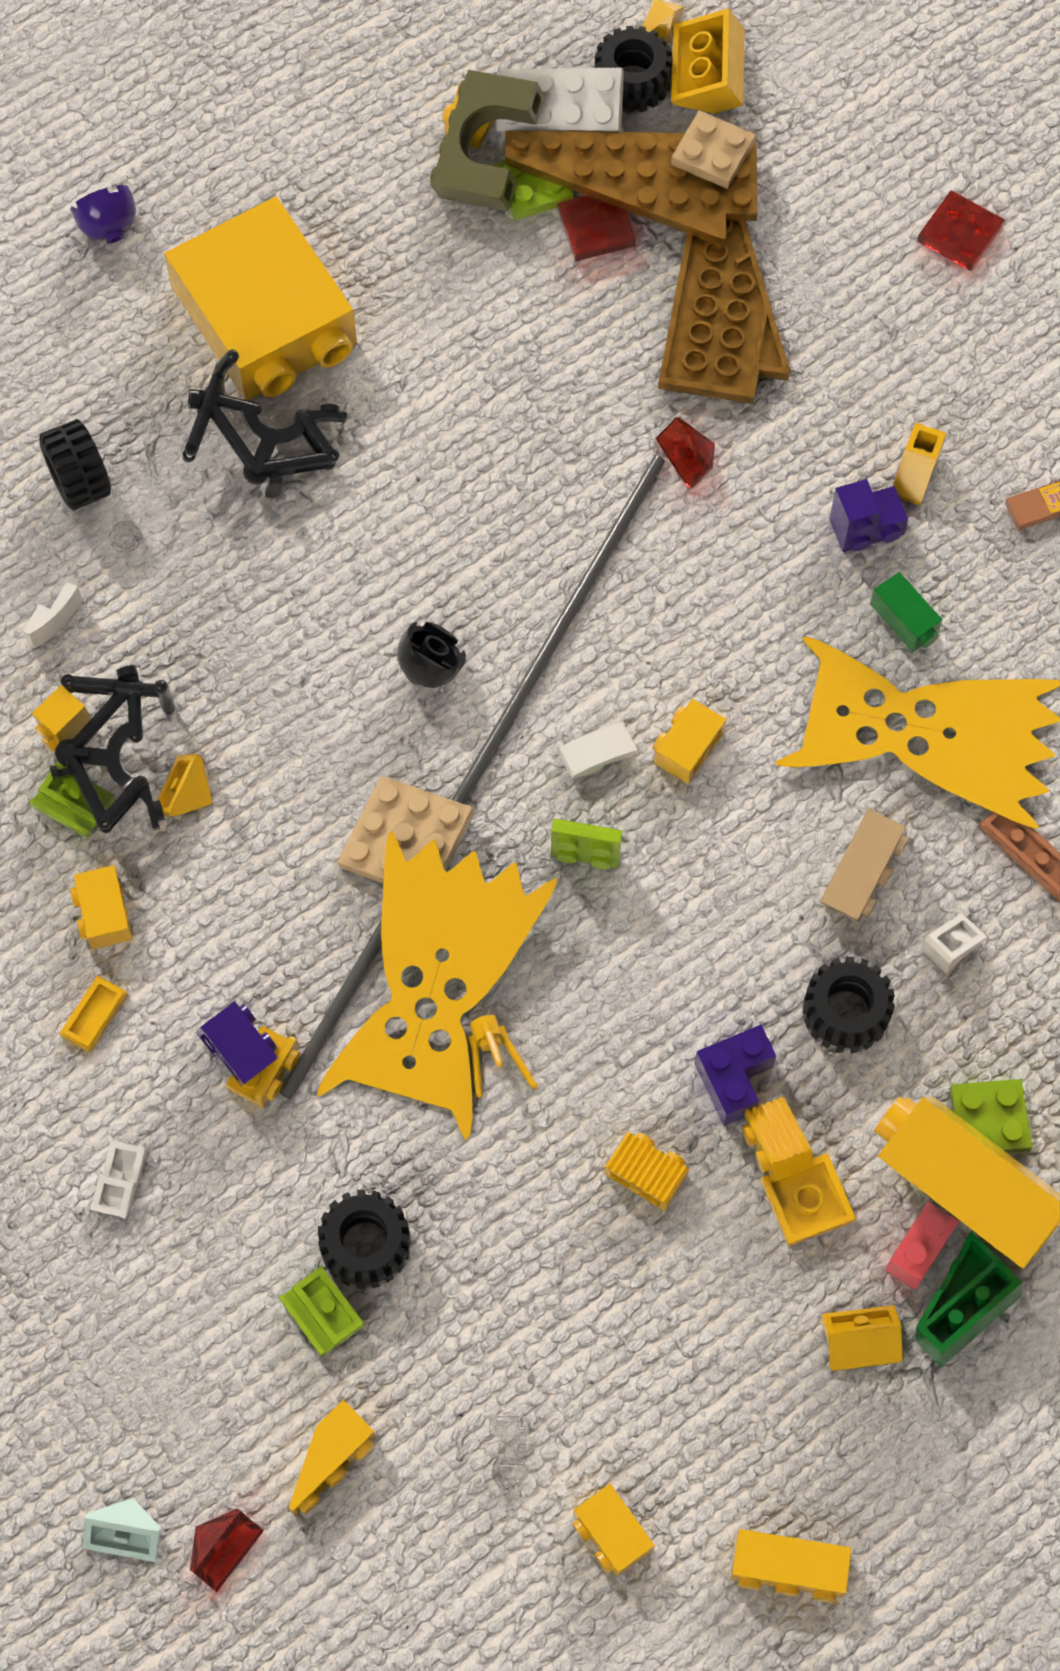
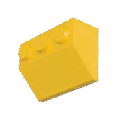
[671,8,745,114]

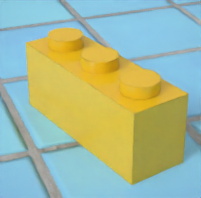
[730,1529,852,1603]

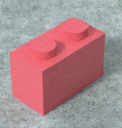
[885,1201,959,1290]

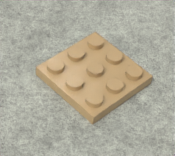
[337,776,474,883]

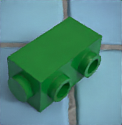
[870,572,942,652]

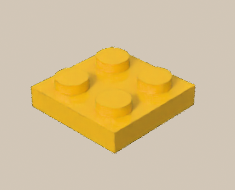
[761,1153,856,1247]

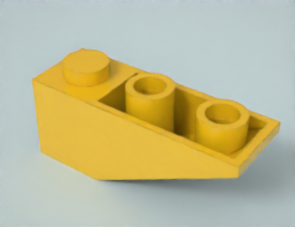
[289,1399,376,1517]

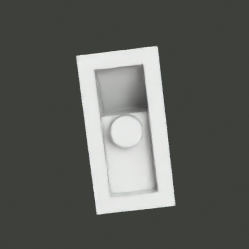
[923,913,986,974]

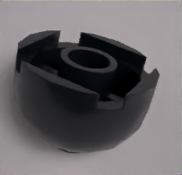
[397,622,466,688]

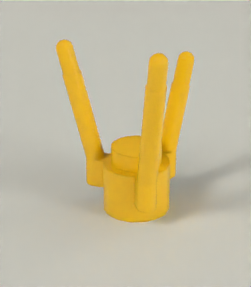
[467,1015,537,1098]

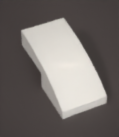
[23,582,83,648]
[557,722,637,779]
[90,1140,148,1218]

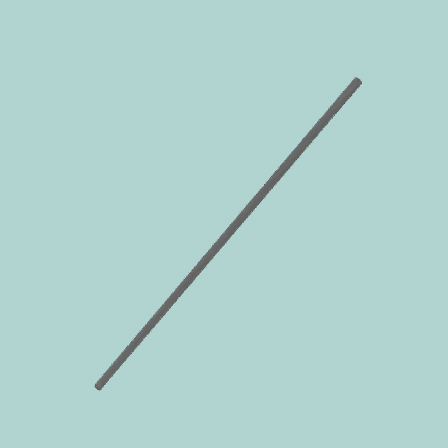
[280,455,665,1099]

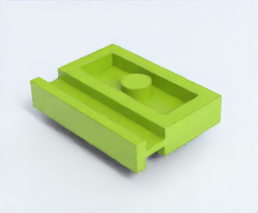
[29,763,116,839]
[278,1266,365,1358]

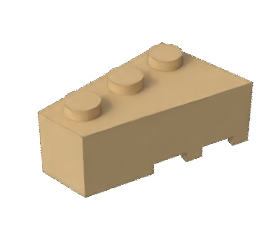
[820,808,909,922]

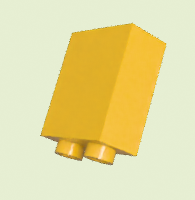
[164,196,357,400]
[874,1096,1060,1269]

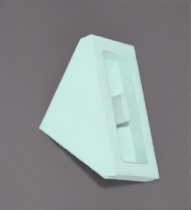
[83,1498,160,1562]

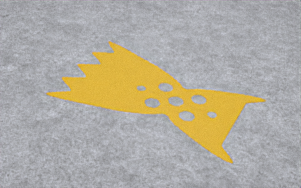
[775,637,1060,829]
[317,831,557,1140]

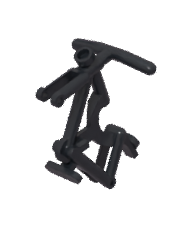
[182,349,347,498]
[50,665,175,833]

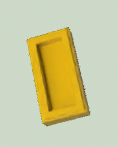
[59,975,128,1054]

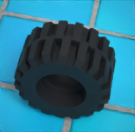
[595,26,673,113]
[39,419,111,511]
[803,956,895,1053]
[318,1190,411,1289]

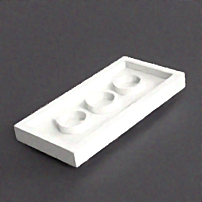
[497,68,624,134]

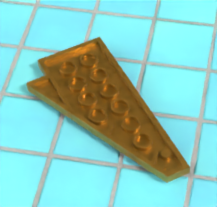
[505,131,758,246]
[658,221,790,404]

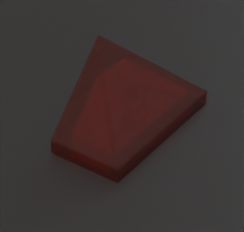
[655,417,715,489]
[190,1508,264,1592]

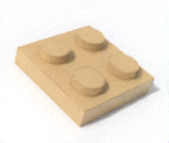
[671,110,756,189]

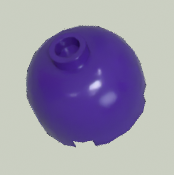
[70,185,136,244]

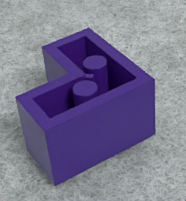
[829,479,908,552]
[195,1001,278,1086]
[694,1025,776,1126]

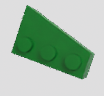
[916,1231,1023,1368]

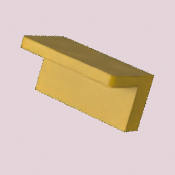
[822,1305,903,1371]

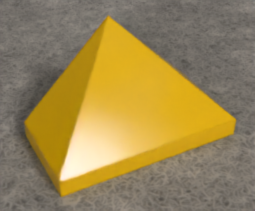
[643,0,684,46]
[157,754,213,817]

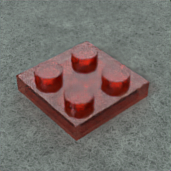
[917,190,1005,271]
[557,195,636,262]

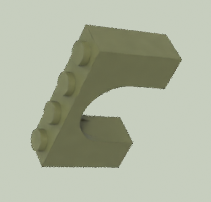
[430,70,545,211]

